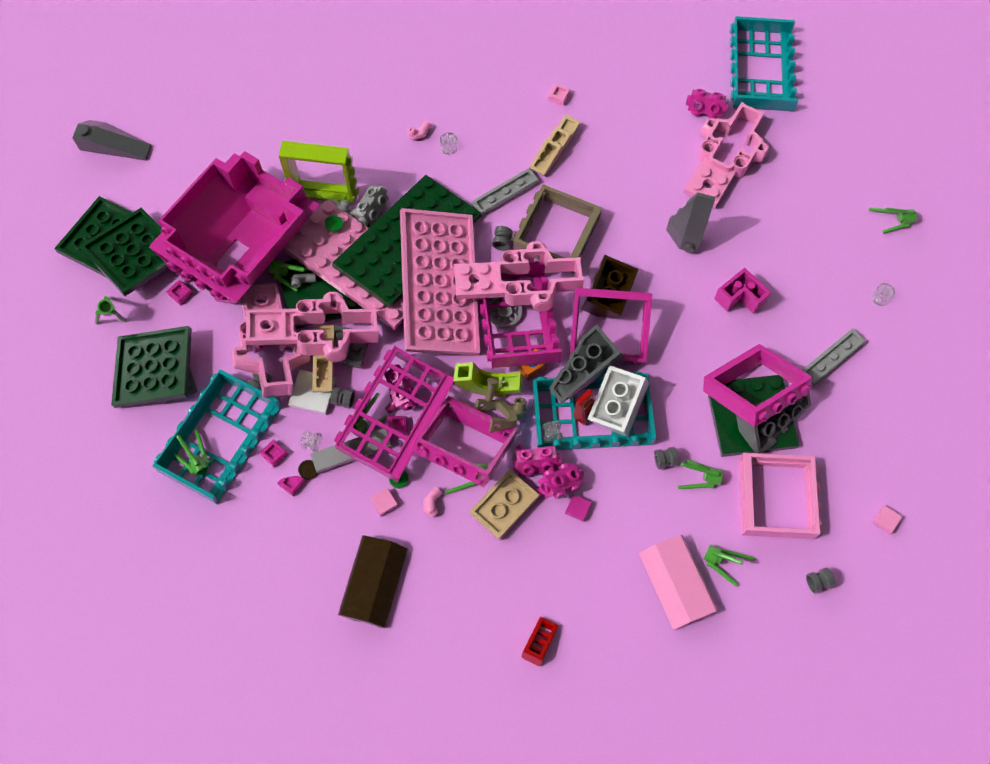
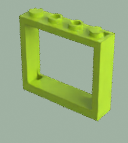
[279,141,359,204]

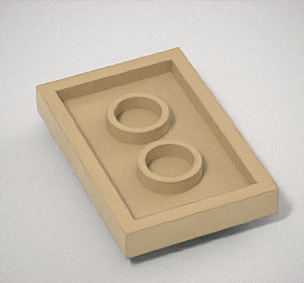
[469,469,539,540]

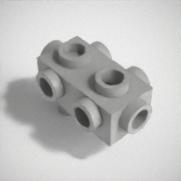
[348,185,389,226]

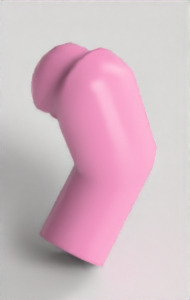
[407,121,431,140]
[423,487,442,517]

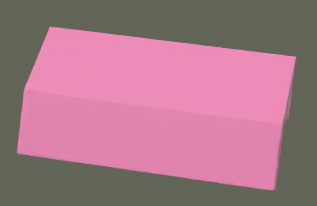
[639,535,718,630]

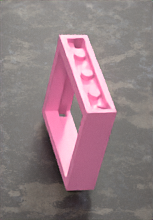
[739,453,822,539]

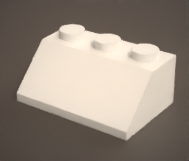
[588,365,649,437]

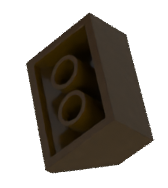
[581,255,639,317]

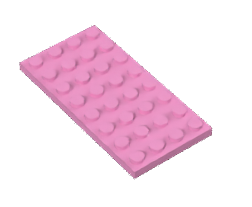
[282,200,404,330]
[400,208,480,355]

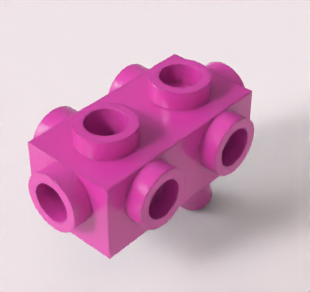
[685,89,728,119]
[384,364,417,413]
[513,444,562,477]
[536,462,584,499]

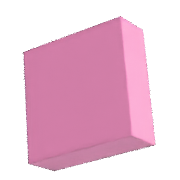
[548,84,571,106]
[370,488,398,516]
[873,505,902,534]

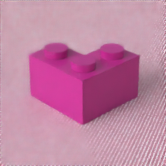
[714,268,771,313]

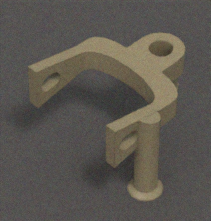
[475,378,527,433]

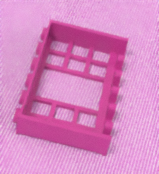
[476,262,562,369]
[334,345,455,483]

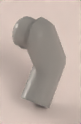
[330,199,350,213]
[290,273,317,288]

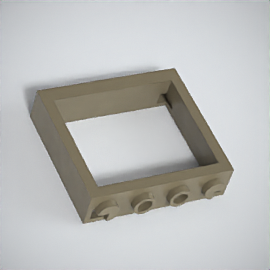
[512,184,602,274]

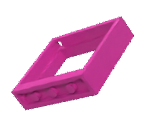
[569,287,653,365]
[703,344,812,427]
[413,396,518,487]

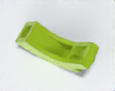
[453,362,523,397]

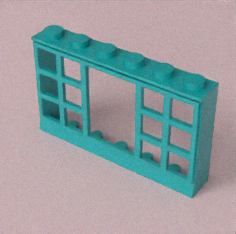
[729,16,798,112]
[152,369,282,504]
[532,372,656,450]

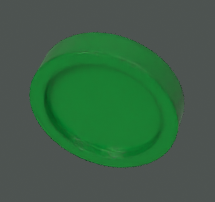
[325,216,343,233]
[389,470,409,489]

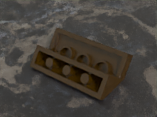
[338,535,408,628]

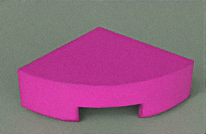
[277,476,306,496]

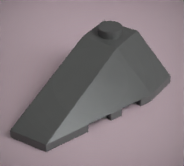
[72,120,152,161]
[666,192,716,254]
[549,324,625,404]
[736,392,811,454]

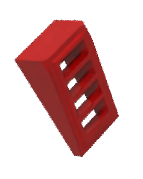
[574,389,595,425]
[521,616,559,666]

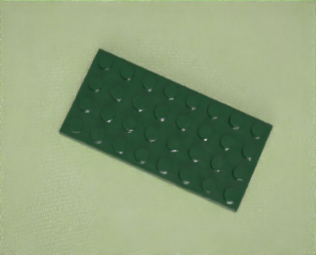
[332,175,481,309]

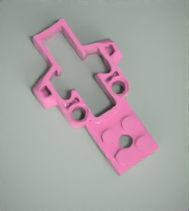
[684,102,769,208]
[454,241,584,312]
[231,283,310,398]
[246,292,379,362]

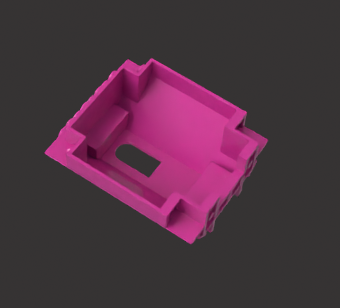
[149,151,320,303]

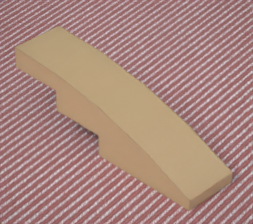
[529,114,581,176]
[312,325,335,392]

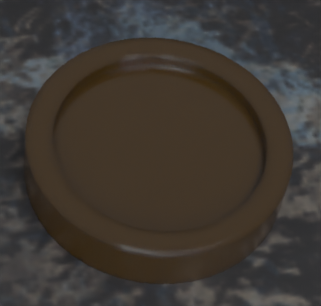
[298,460,318,480]

